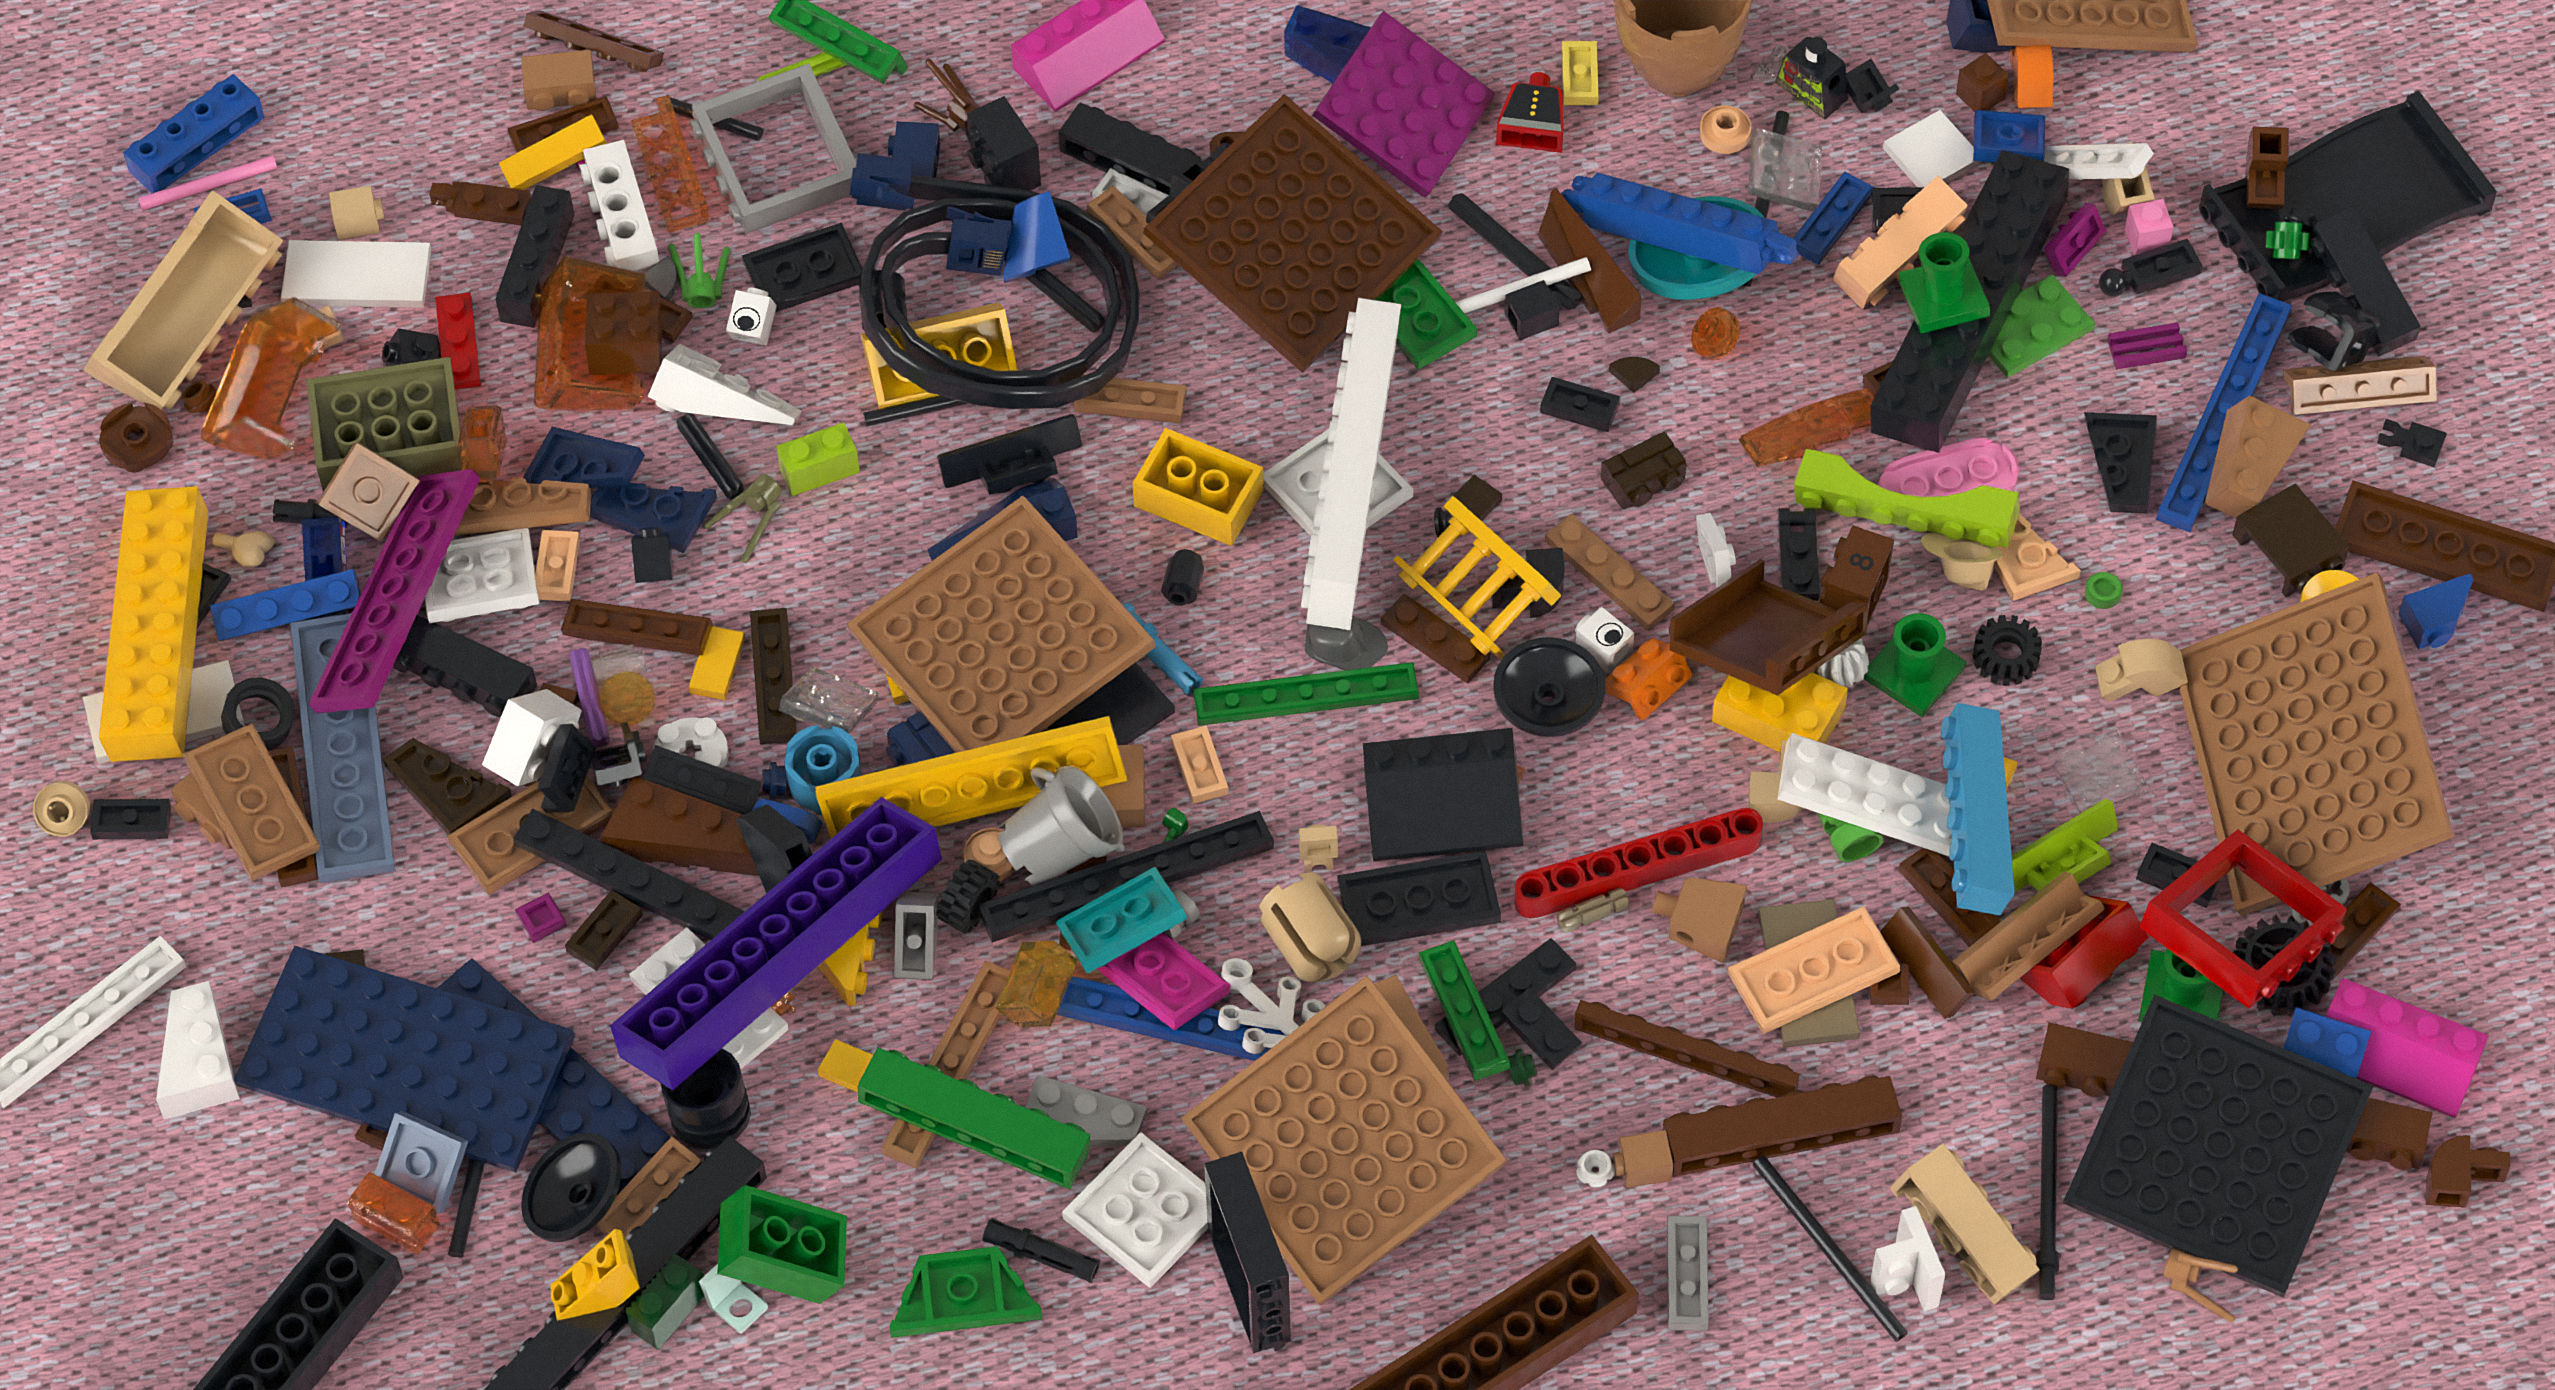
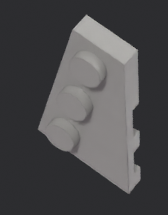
[1025,1075,1147,1146]

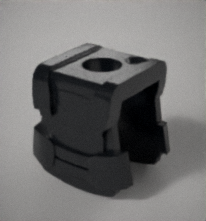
[2287,291,2380,371]

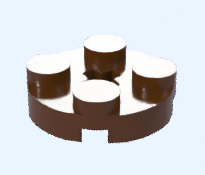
[99,403,174,473]

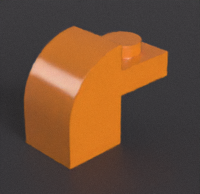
[2010,45,2053,108]

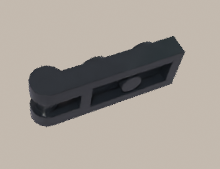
[1778,508,1820,601]

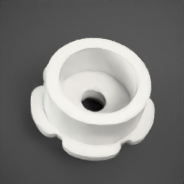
[1576,1150,1615,1188]

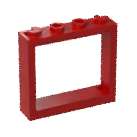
[2139,829,2347,1009]

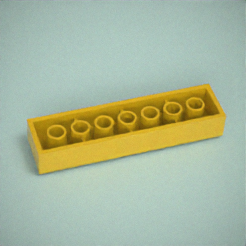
[99,486,209,762]

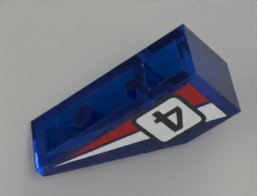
[302,518,347,620]

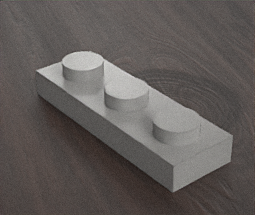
[1667,1216,1709,1331]

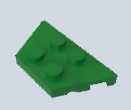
[890,1246,1042,1338]

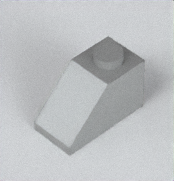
[894,892,939,979]

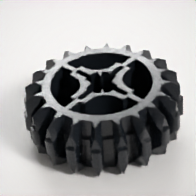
[2232,915,2335,1017]

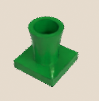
[1899,232,1990,333]
[1864,613,1967,718]
[2138,948,2223,1022]

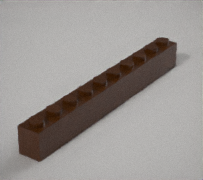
[2036,1022,2433,1170]

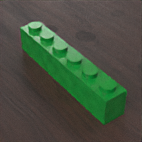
[858,1047,1090,1190]

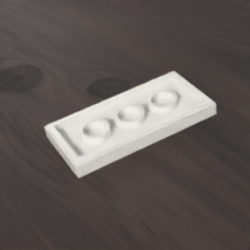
[281,240,431,308]
[83,660,245,764]

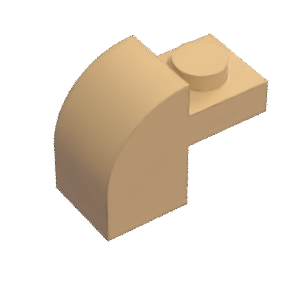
[2101,142,2155,215]
[2095,639,2188,701]
[1748,740,1803,823]

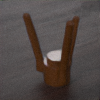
[914,58,980,132]

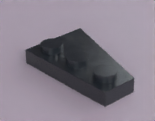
[2084,412,2157,514]

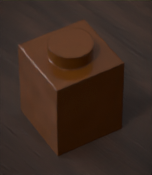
[1956,53,2009,112]

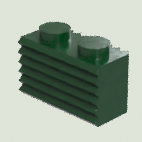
[626,1254,704,1350]

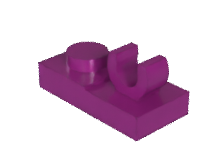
[2044,203,2106,277]

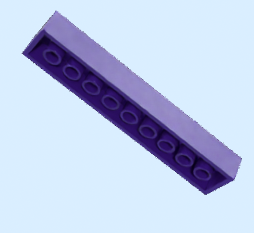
[610,797,942,1090]

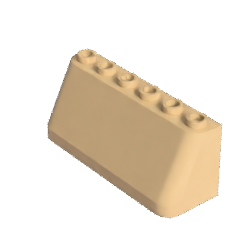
[83,190,283,410]

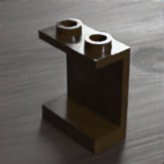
[2232,483,2350,597]

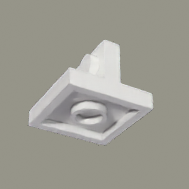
[1870,1206,1945,1311]

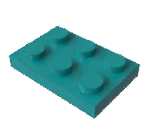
[1055,867,1188,974]

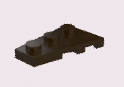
[383,738,512,835]

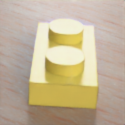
[1562,41,1599,106]

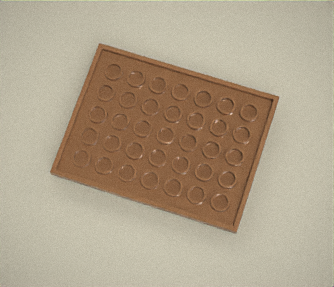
[2179,572,2454,916]

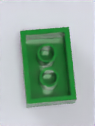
[717,1185,847,1304]

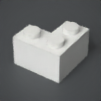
[482,689,582,786]

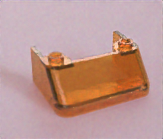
[201,297,343,460]

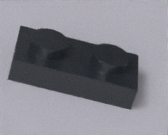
[1540,377,1620,433]
[90,799,171,840]
[2136,842,2220,908]
[1500,987,1582,1070]

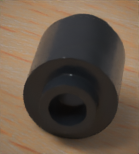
[1161,549,1204,606]

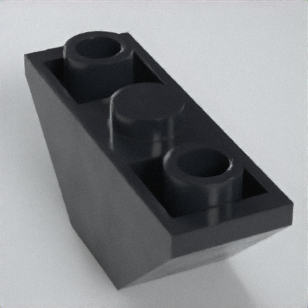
[736,804,813,894]

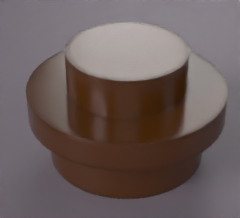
[182,380,217,413]

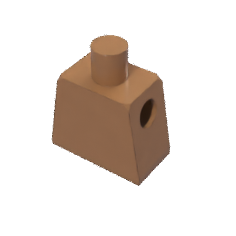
[1652,877,1747,963]

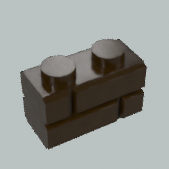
[1601,432,1687,510]

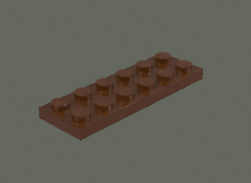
[2335,480,2555,612]

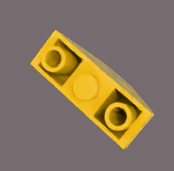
[818,911,883,1006]
[550,1229,640,1321]

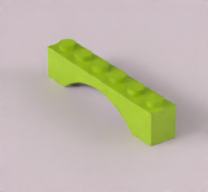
[1794,449,2020,548]

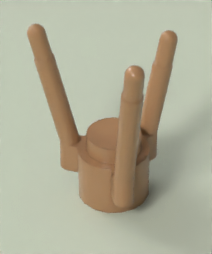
[2164,1248,2238,1322]

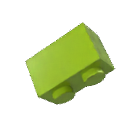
[776,422,860,496]

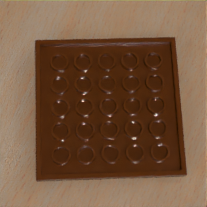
[1143,94,1443,373]

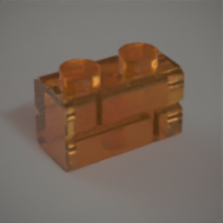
[458,405,507,482]
[347,1172,440,1255]

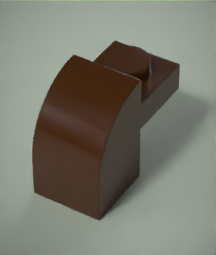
[2245,126,2289,209]
[2426,1135,2510,1208]

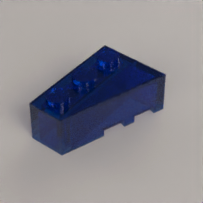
[1284,5,1371,83]

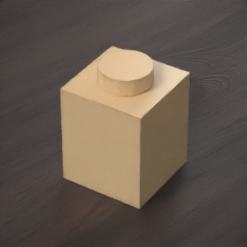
[329,185,385,240]

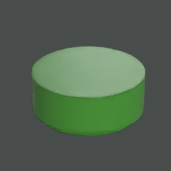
[2085,572,2123,609]

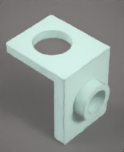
[699,1264,768,1334]

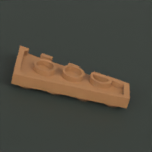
[454,474,591,536]

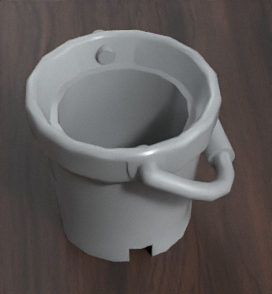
[998,765,1125,885]

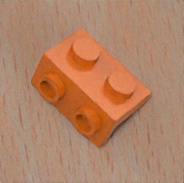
[1605,638,1692,720]

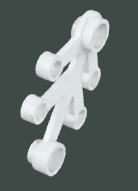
[1218,958,1325,1054]

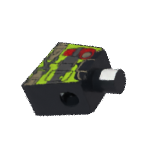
[1775,37,1848,119]

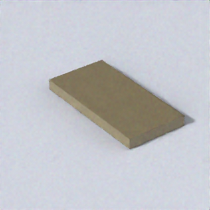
[1758,899,1860,1048]

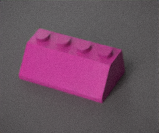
[1011,0,1165,112]
[2326,978,2489,1118]

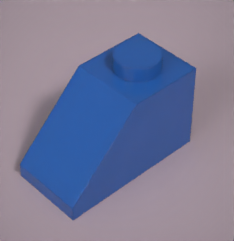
[2399,573,2474,650]

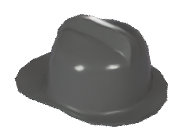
[1305,615,1388,670]

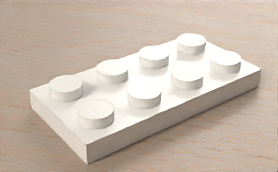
[629,927,789,1069]

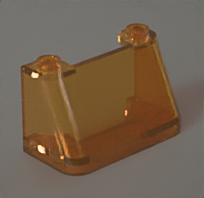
[534,256,649,410]

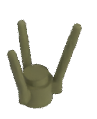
[702,474,782,563]

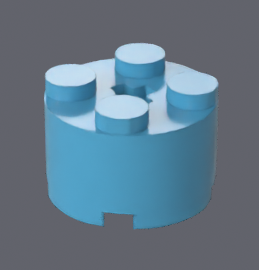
[784,725,862,815]

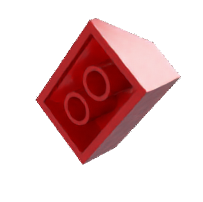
[2020,895,2149,1009]

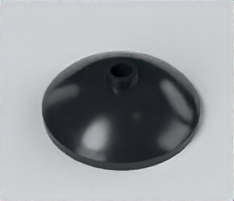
[1493,637,1605,737]
[521,1133,622,1242]

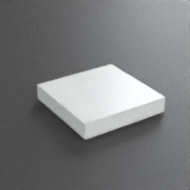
[1883,110,1982,187]

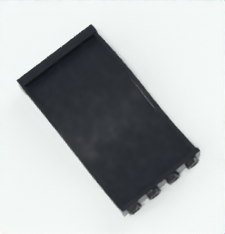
[2199,91,2497,302]

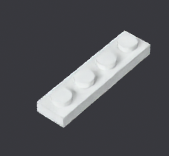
[2044,143,2154,180]

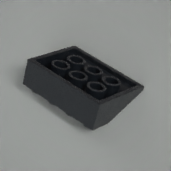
[1363,728,1524,862]

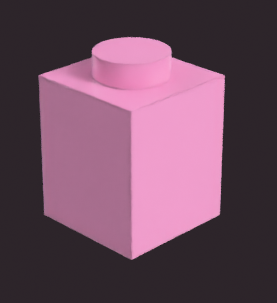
[2125,199,2174,256]

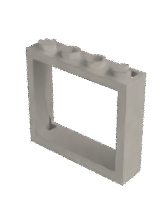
[689,64,856,234]

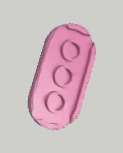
[1878,437,2019,497]

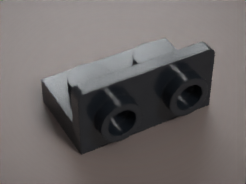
[538,724,596,813]

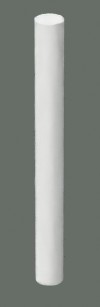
[1455,257,1591,314]

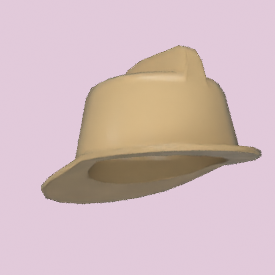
[1921,532,2003,591]

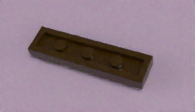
[750,608,797,745]

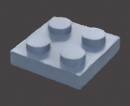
[371,1111,468,1214]

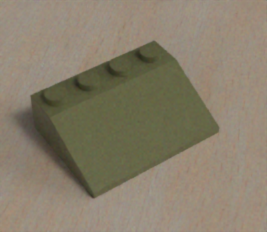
[306,357,467,492]

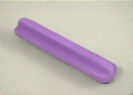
[569,648,610,747]

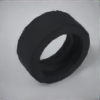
[221,677,295,751]

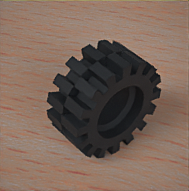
[1973,615,2042,686]
[936,859,1000,934]

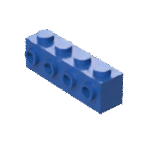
[123,74,265,193]

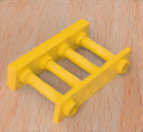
[1393,496,1562,660]

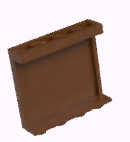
[1669,559,1868,696]

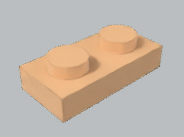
[535,530,580,601]
[1171,726,1229,804]

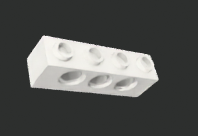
[579,140,659,278]

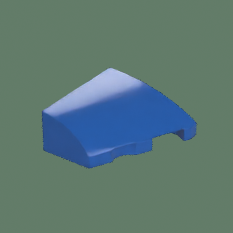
[1003,191,1070,283]

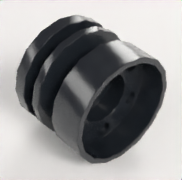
[661,1048,751,1149]

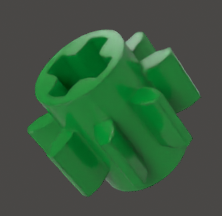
[2265,222,2310,259]

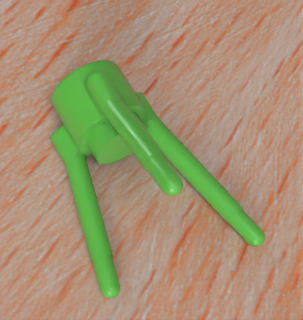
[668,233,730,309]

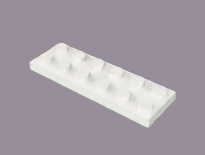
[1777,733,1952,856]

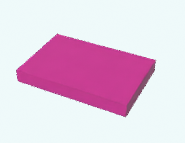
[1097,932,1230,1030]

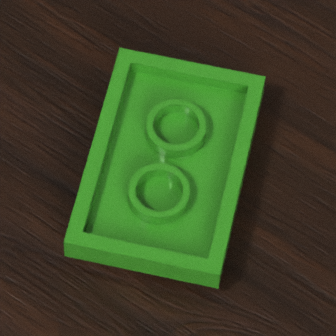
[1988,274,2095,378]

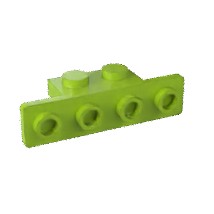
[2011,798,2118,893]

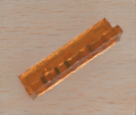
[631,95,710,233]

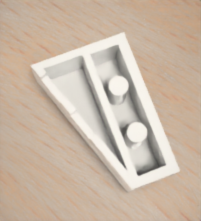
[156,981,240,1119]

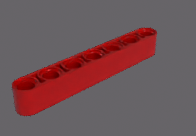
[1514,808,1763,919]

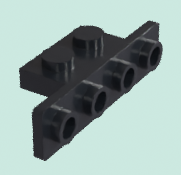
[937,414,1082,495]

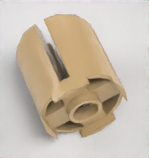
[1259,872,1361,983]

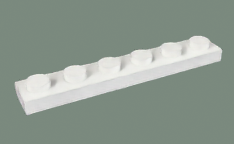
[0,936,186,1109]

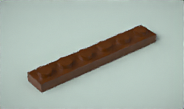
[1574,1000,1800,1098]

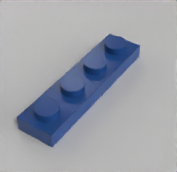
[210,569,361,641]

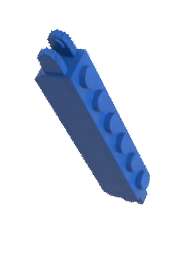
[1561,172,1798,274]

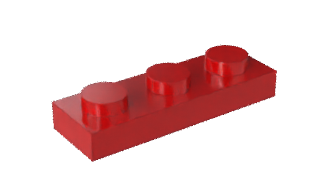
[435,292,481,390]

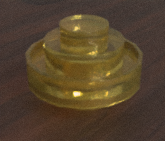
[600,671,656,726]

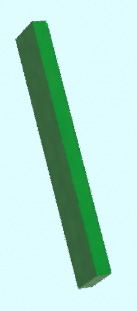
[1193,662,1419,726]

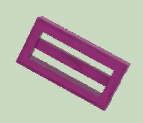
[2107,322,2187,370]

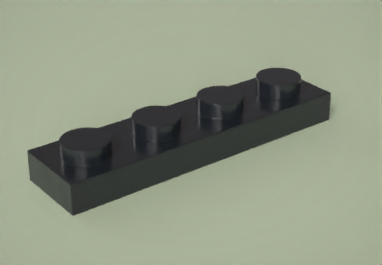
[1435,938,1576,1056]

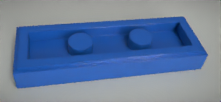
[1793,171,1875,265]

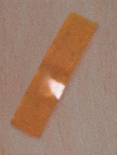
[1739,388,1874,467]

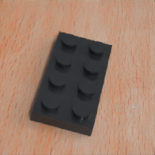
[1337,850,1501,946]

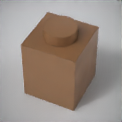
[1613,1130,1673,1188]

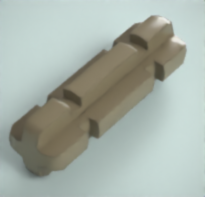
[1557,888,1629,933]

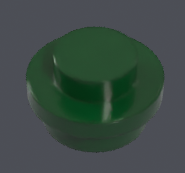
[1508,1048,1537,1087]

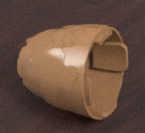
[1613,0,1753,98]

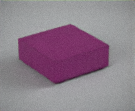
[515,892,567,943]

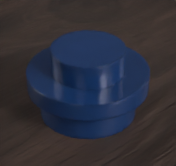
[762,762,786,799]

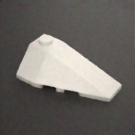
[648,344,802,425]

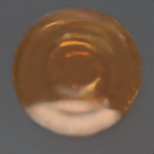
[1691,307,1740,361]

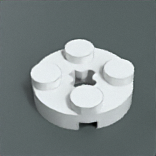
[653,717,729,768]

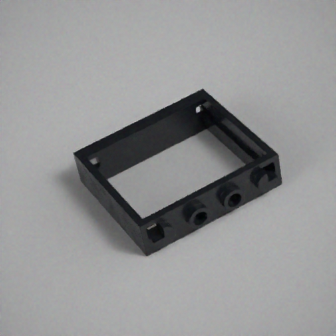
[1204,1152,1291,1353]

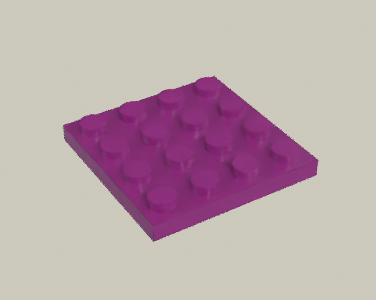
[1312,11,1496,198]

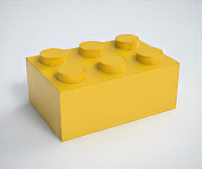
[1132,428,1264,546]
[1712,672,1848,752]

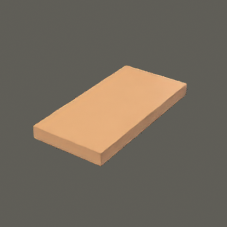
[1728,906,1900,1034]

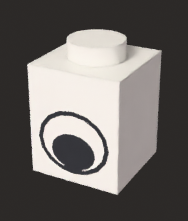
[726,288,777,346]
[1575,607,1634,674]

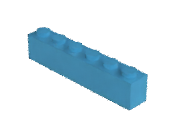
[1941,703,2014,915]

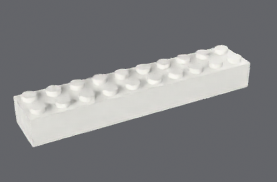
[1301,298,1401,630]

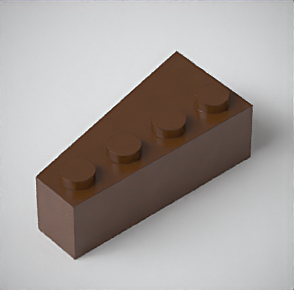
[601,776,759,876]

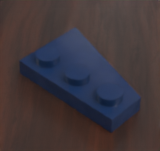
[523,427,645,488]
[590,483,717,553]

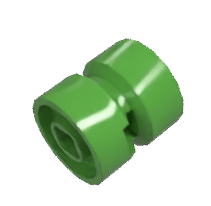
[1818,813,1883,862]

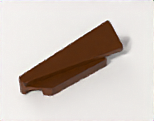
[1539,188,1641,333]

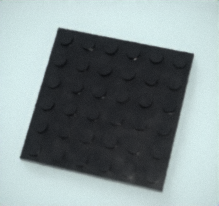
[2063,994,2373,1298]

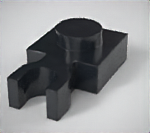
[2377,419,2447,468]

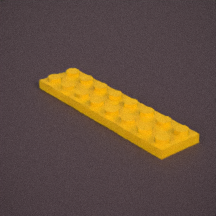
[815,716,1127,839]

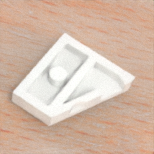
[1696,513,1736,588]

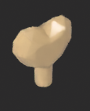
[212,531,275,567]

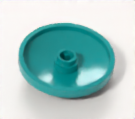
[1628,196,1764,300]

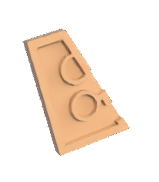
[1993,513,2081,601]

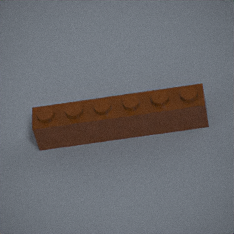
[1662,1075,1902,1177]

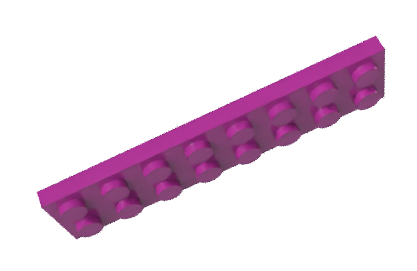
[309,469,481,713]

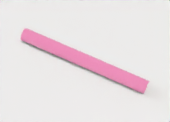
[138,155,277,211]

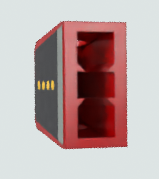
[1496,72,1564,153]

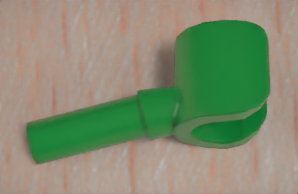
[1162,807,1188,843]

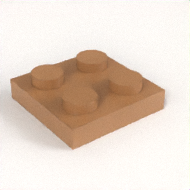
[317,441,420,542]

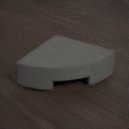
[641,256,677,301]

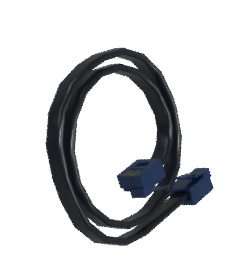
[849,153,1140,409]

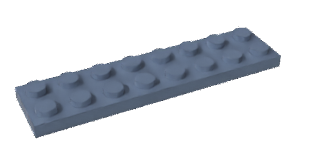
[290,613,396,883]

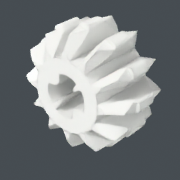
[1813,639,1869,687]

